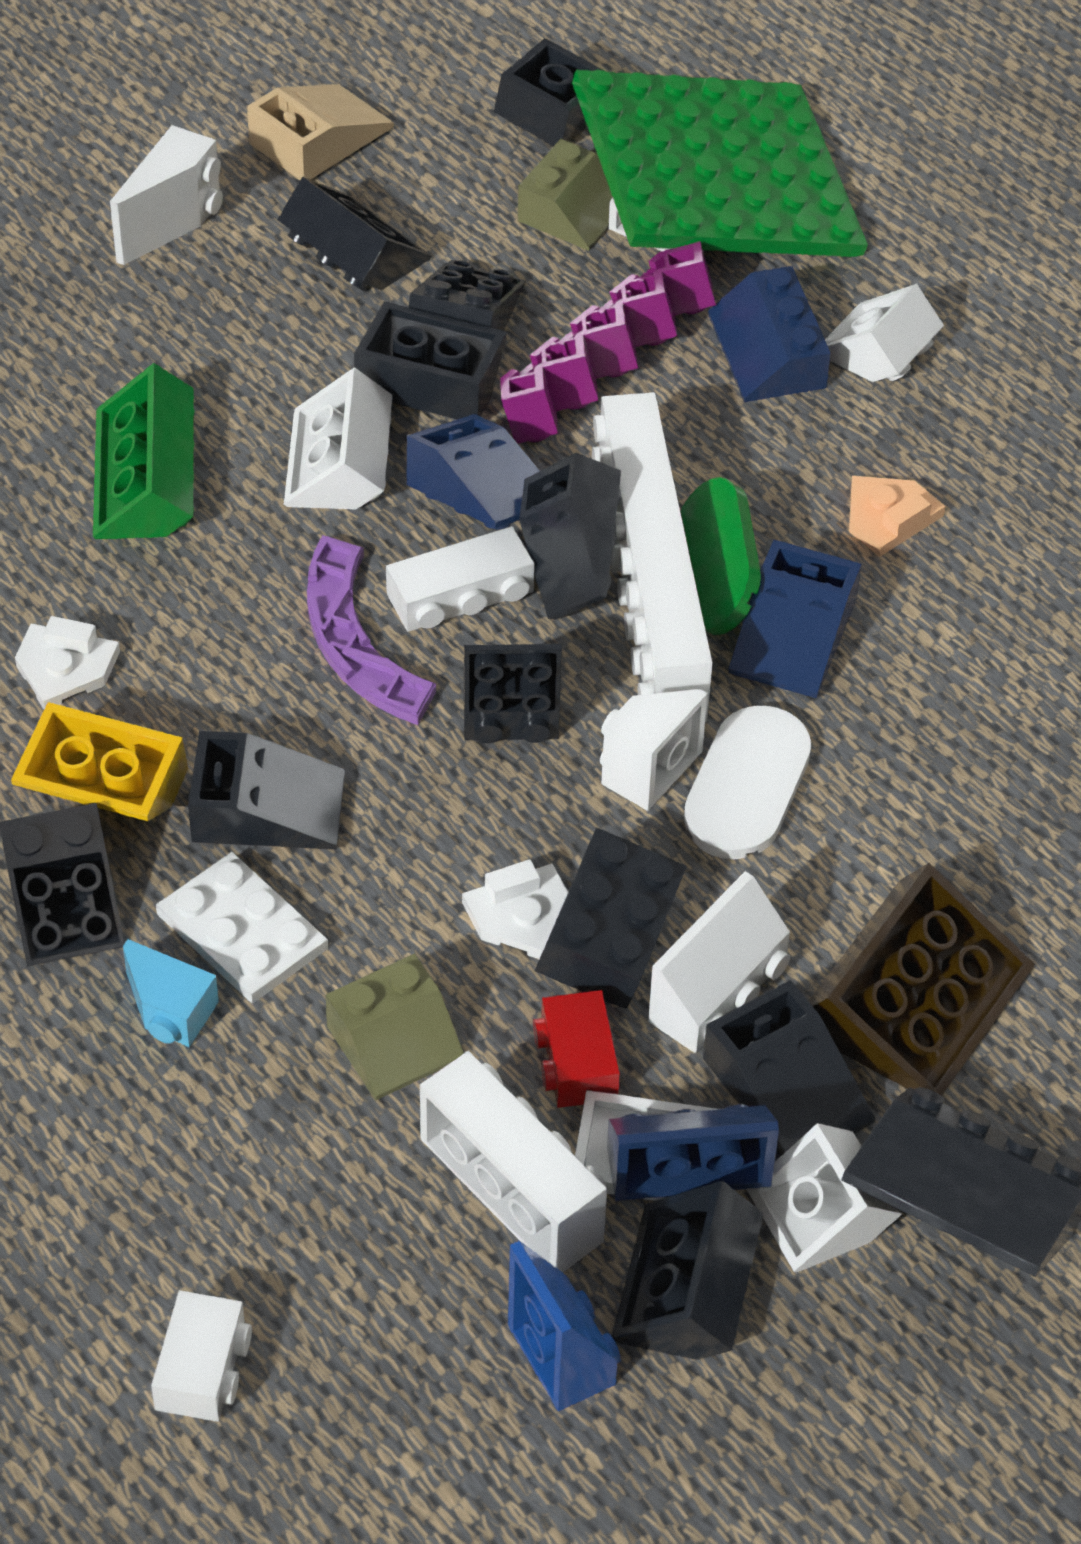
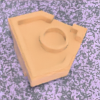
[849,476,946,557]

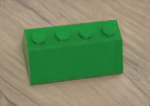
[93,363,194,539]

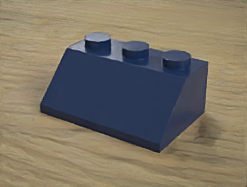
[708,266,831,402]
[607,1104,779,1201]

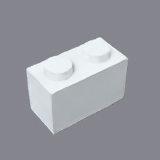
[151,1290,252,1422]

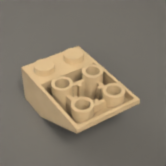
[247,84,394,180]

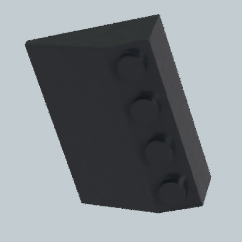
[841,1087,1081,1277]

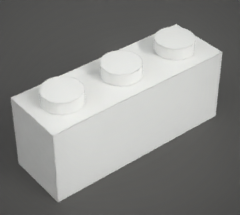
[386,526,534,632]

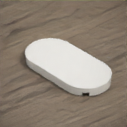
[684,706,811,859]

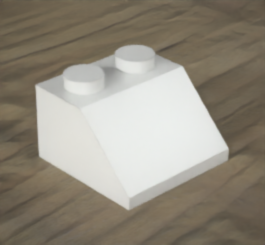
[825,284,944,382]
[600,689,708,811]
[746,1123,903,1272]

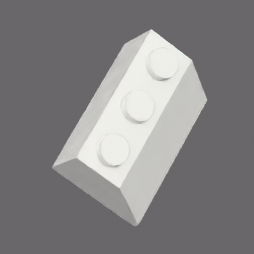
[284,367,392,509]
[648,871,790,1054]

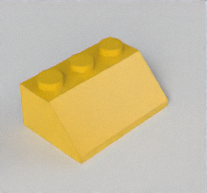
[11,702,189,821]

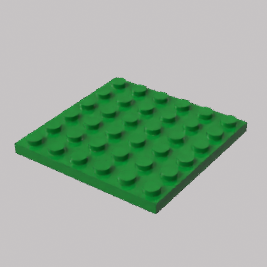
[572,70,868,257]

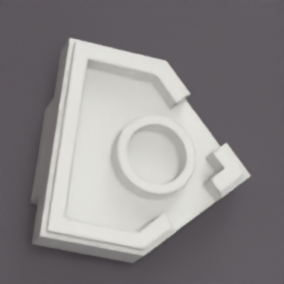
[15,616,120,709]
[462,859,568,959]

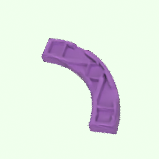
[307,535,436,725]

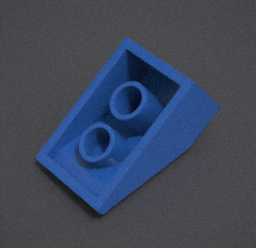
[508,1241,621,1411]

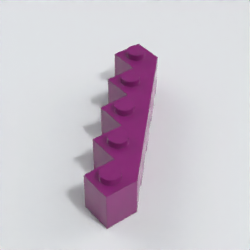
[500,242,715,444]

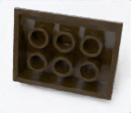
[808,863,1035,1096]

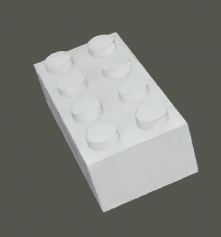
[420,1051,607,1272]

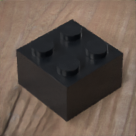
[494,38,604,146]

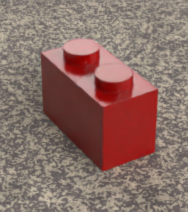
[533,990,620,1108]

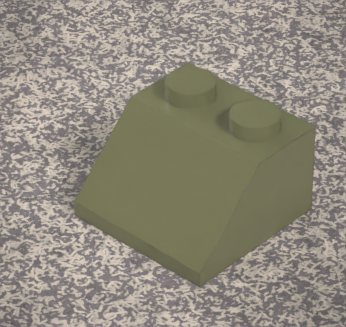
[518,139,613,251]
[325,953,464,1101]

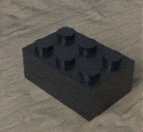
[535,827,687,1009]

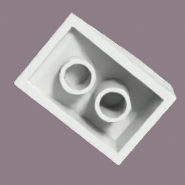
[110,125,223,265]

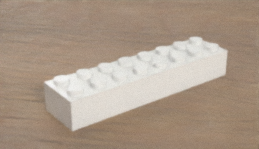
[592,392,712,722]

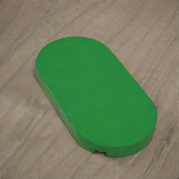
[680,477,761,635]

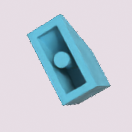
[123,939,219,1047]

